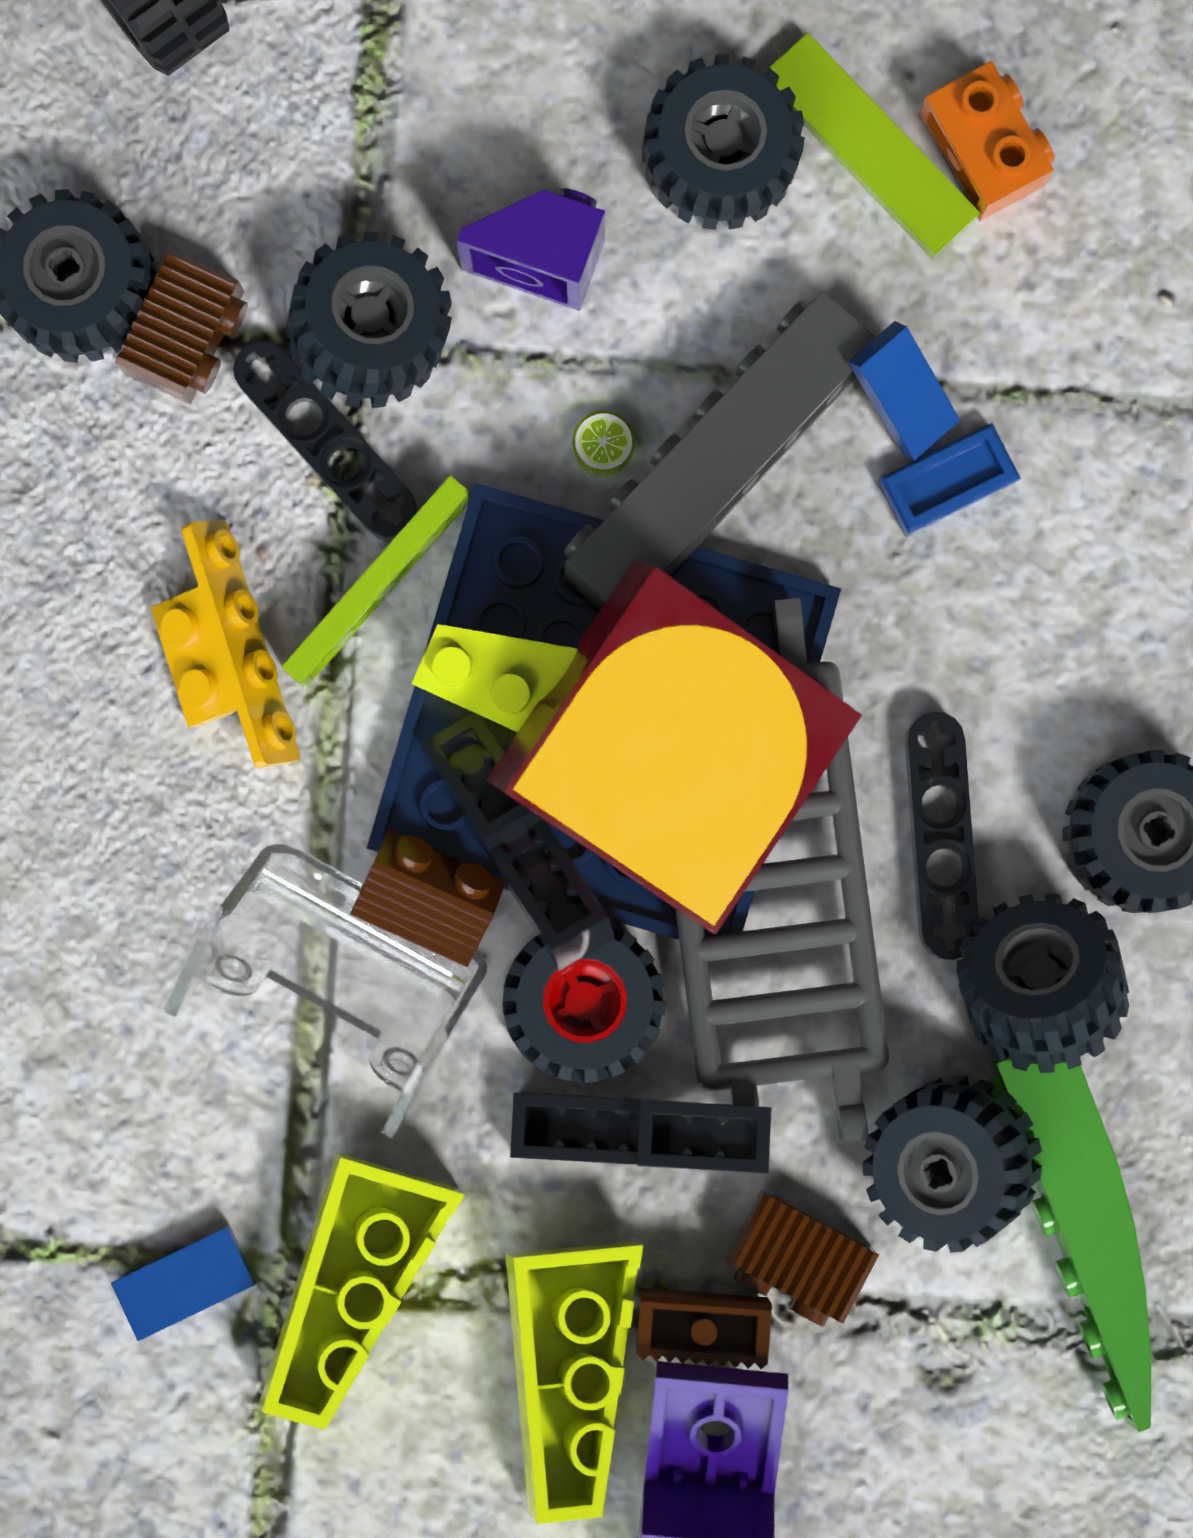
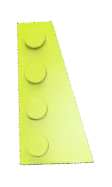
[411,624,577,732]
[260,1151,465,1430]
[505,1241,643,1524]

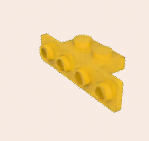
[151,520,300,769]

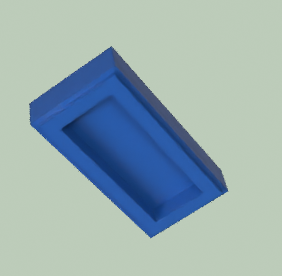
[848,321,960,461]
[878,423,1021,537]
[111,1225,257,1341]

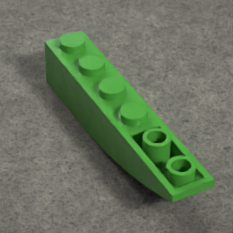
[985,1056,1151,1432]

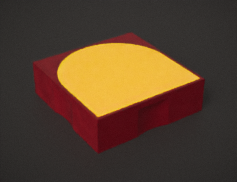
[486,561,862,935]

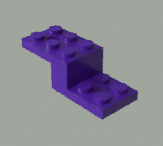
[638,1361,789,1538]

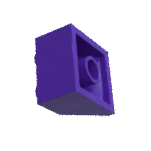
[457,188,605,311]

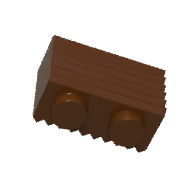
[115,249,248,404]
[350,829,505,968]
[726,1190,880,1327]
[636,1288,772,1370]

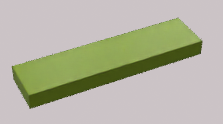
[762,32,980,260]
[281,475,469,688]

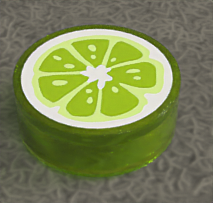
[572,411,635,477]

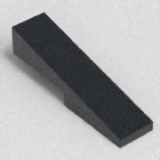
[422,713,615,971]
[510,1091,772,1173]

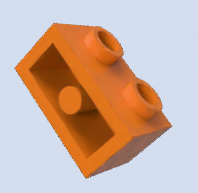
[919,61,1055,221]

